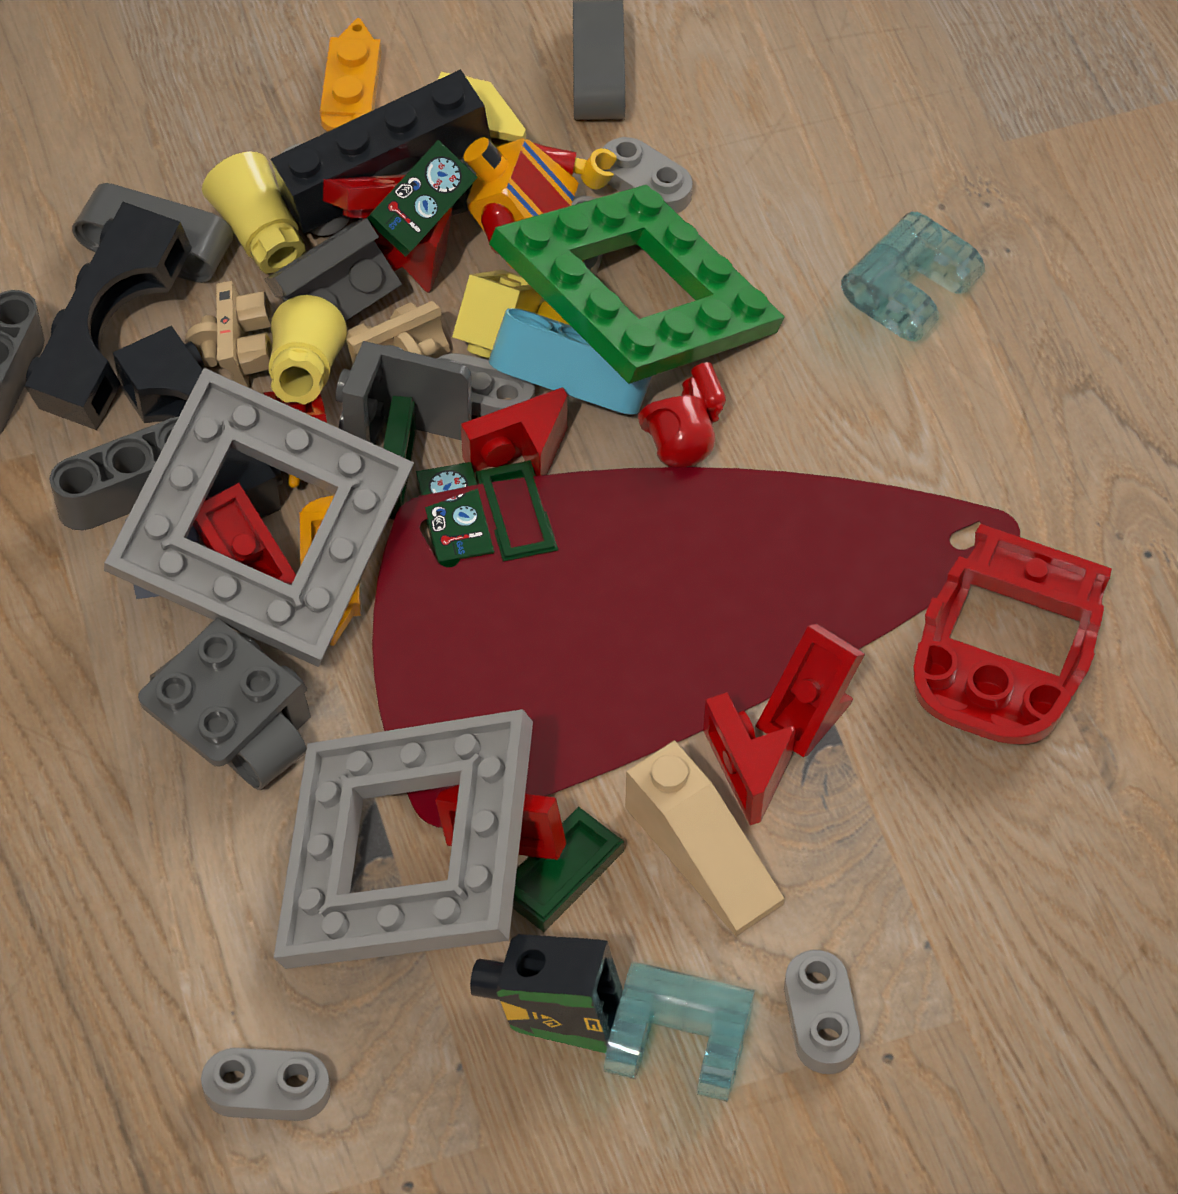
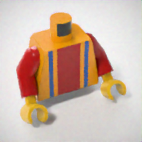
[463,137,617,269]

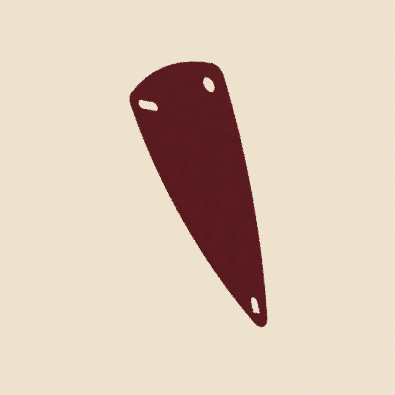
[372,467,1021,828]

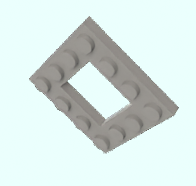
[104,368,414,667]
[273,709,533,969]

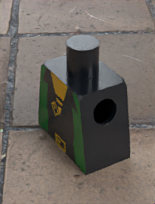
[470,934,625,1054]

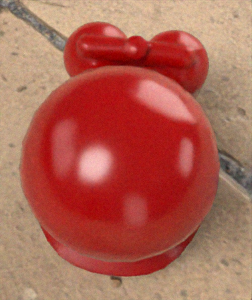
[637,362,726,467]

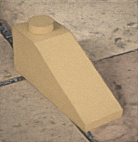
[625,740,785,936]

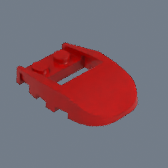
[913,524,1112,744]

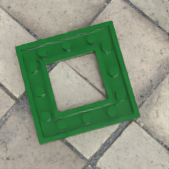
[489,184,785,384]

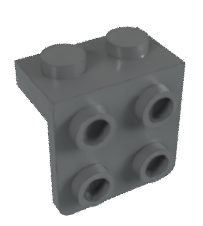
[336,341,472,445]
[138,617,311,767]

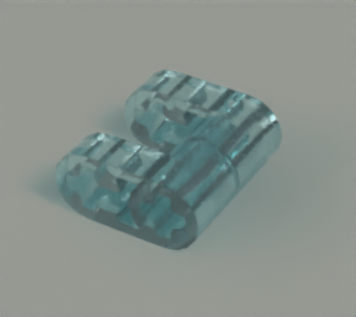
[841,212,985,342]
[604,961,755,1102]

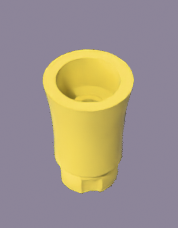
[202,152,305,274]
[269,295,347,404]

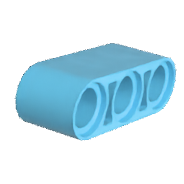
[488,308,652,415]

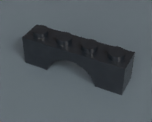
[270,69,491,234]
[25,202,192,430]
[113,325,283,519]

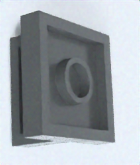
[264,218,402,321]

